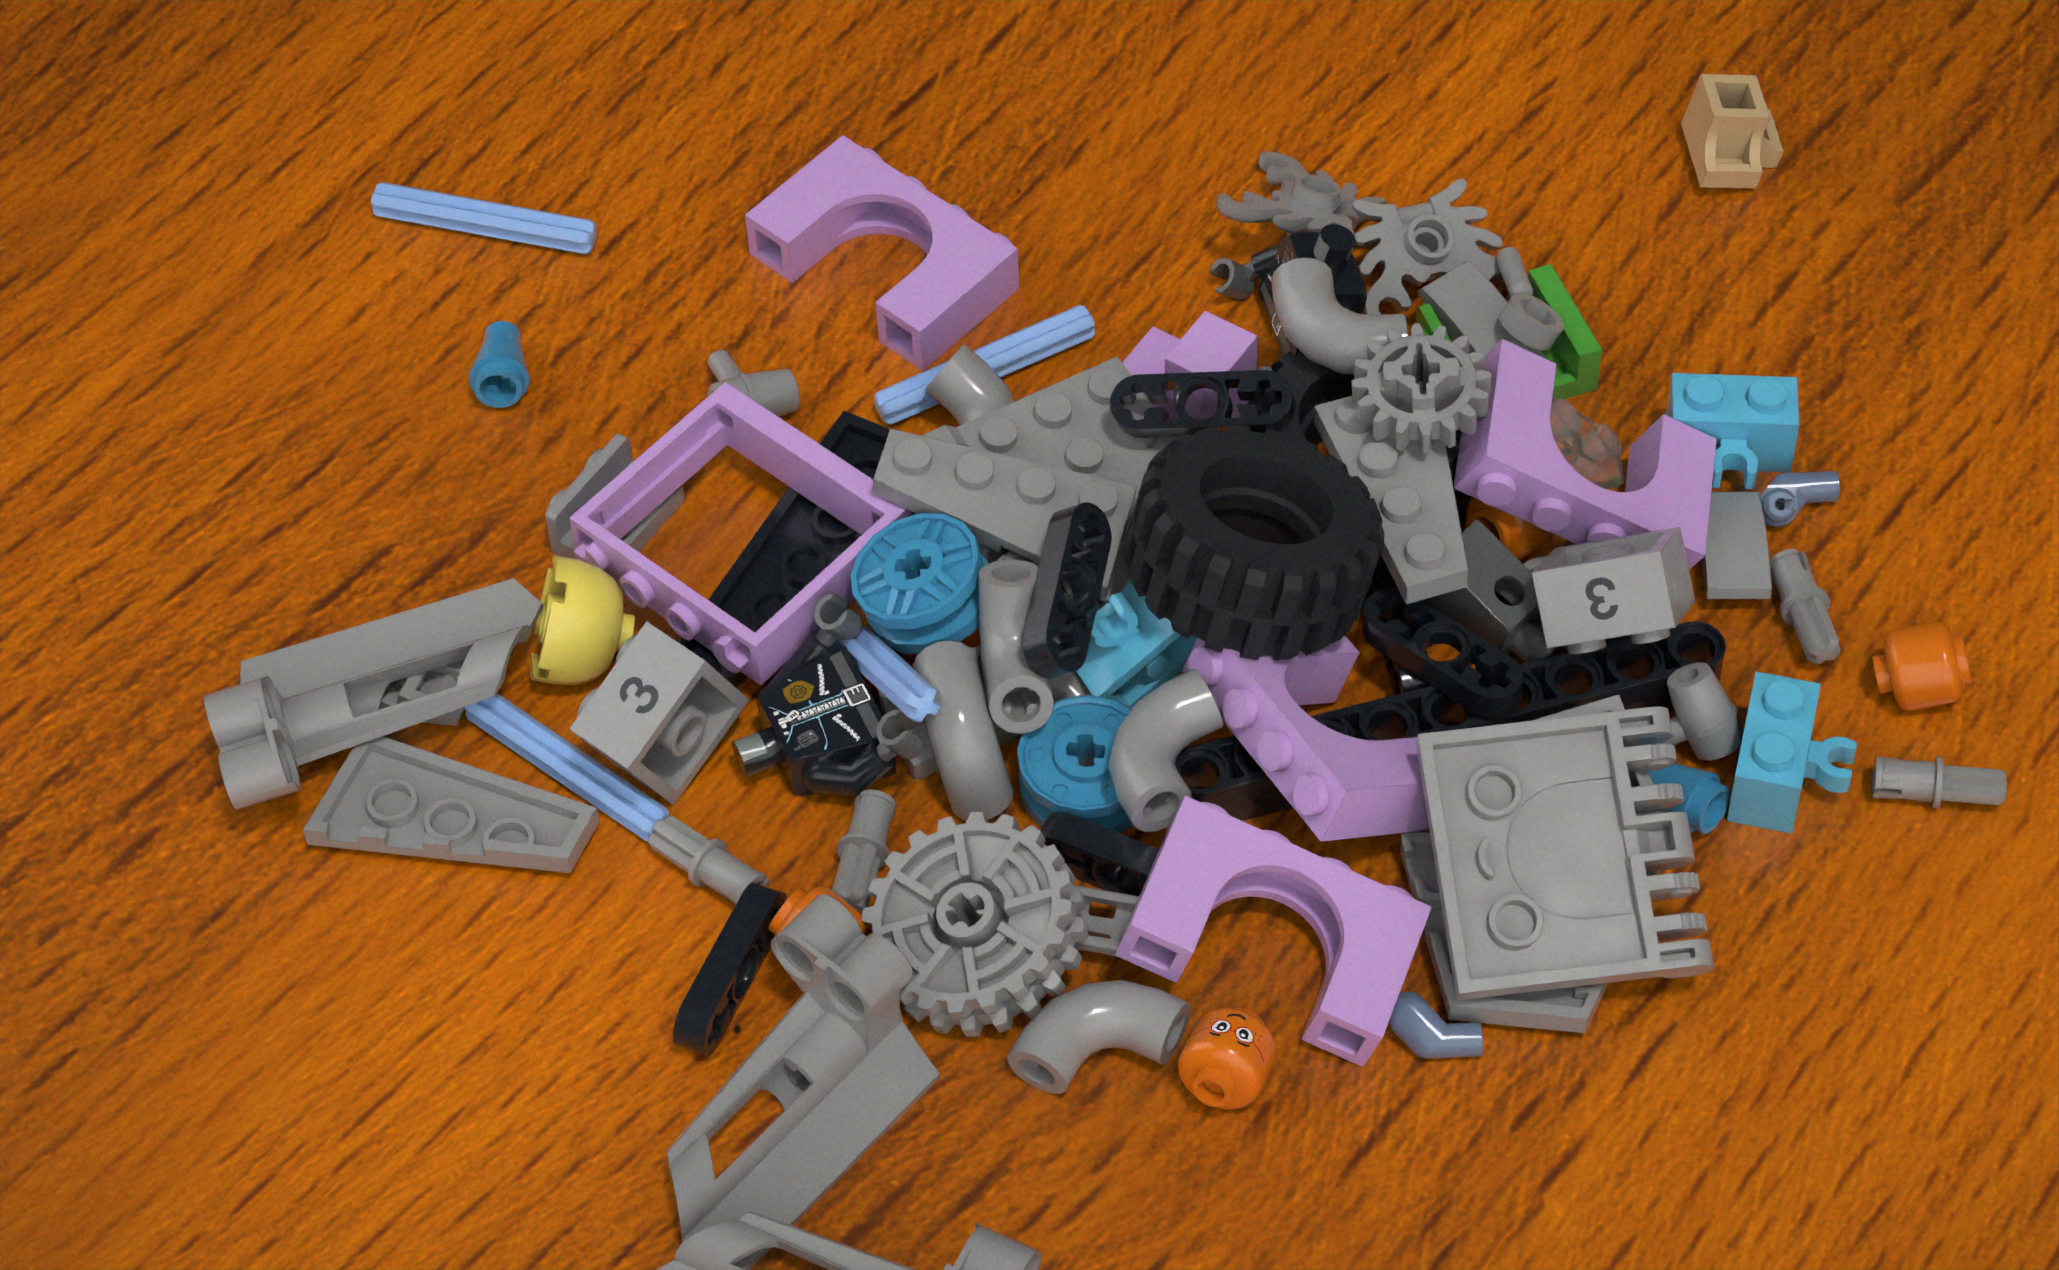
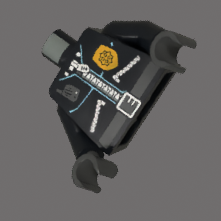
[1210,224,1367,371]
[732,593,923,798]

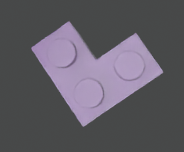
[1122,311,1258,439]

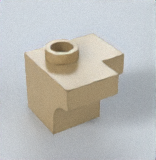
[1681,74,1784,189]

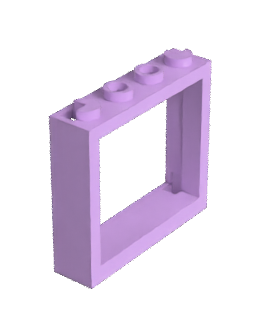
[569,382,912,685]

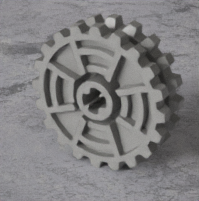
[861,812,1089,1037]

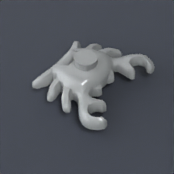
[1216,151,1386,236]
[1352,178,1510,315]

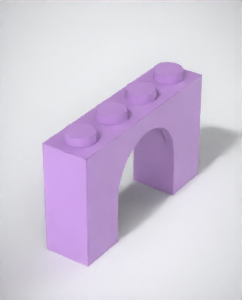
[745,135,1019,371]
[1453,339,1717,570]
[1182,635,1430,842]
[1115,796,1432,1067]

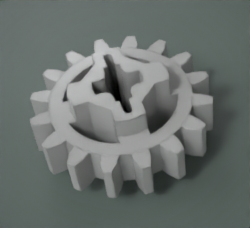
[1351,323,1491,453]

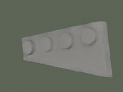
[1314,381,1468,604]
[873,429,1137,602]
[303,736,599,873]

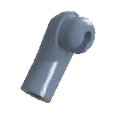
[1760,471,1840,527]
[1389,991,1483,1059]

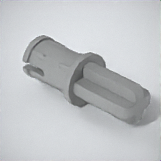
[1770,548,1841,665]
[1871,756,2007,809]
[832,789,897,912]
[648,816,769,904]

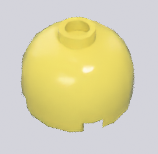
[530,555,635,685]

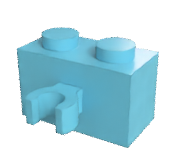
[1666,373,1799,489]
[1077,579,1197,709]
[1727,671,1857,834]

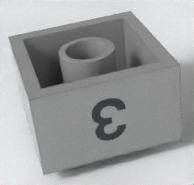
[1532,527,1695,654]
[569,621,749,806]

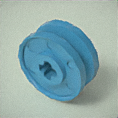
[850,513,989,654]
[1017,695,1134,833]

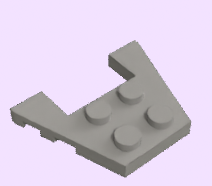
[1400,832,1661,1033]

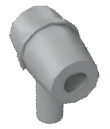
[707,350,800,417]
[1652,662,1743,761]

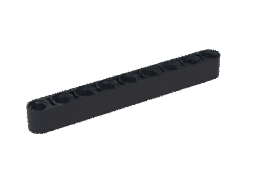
[1175,621,1726,821]

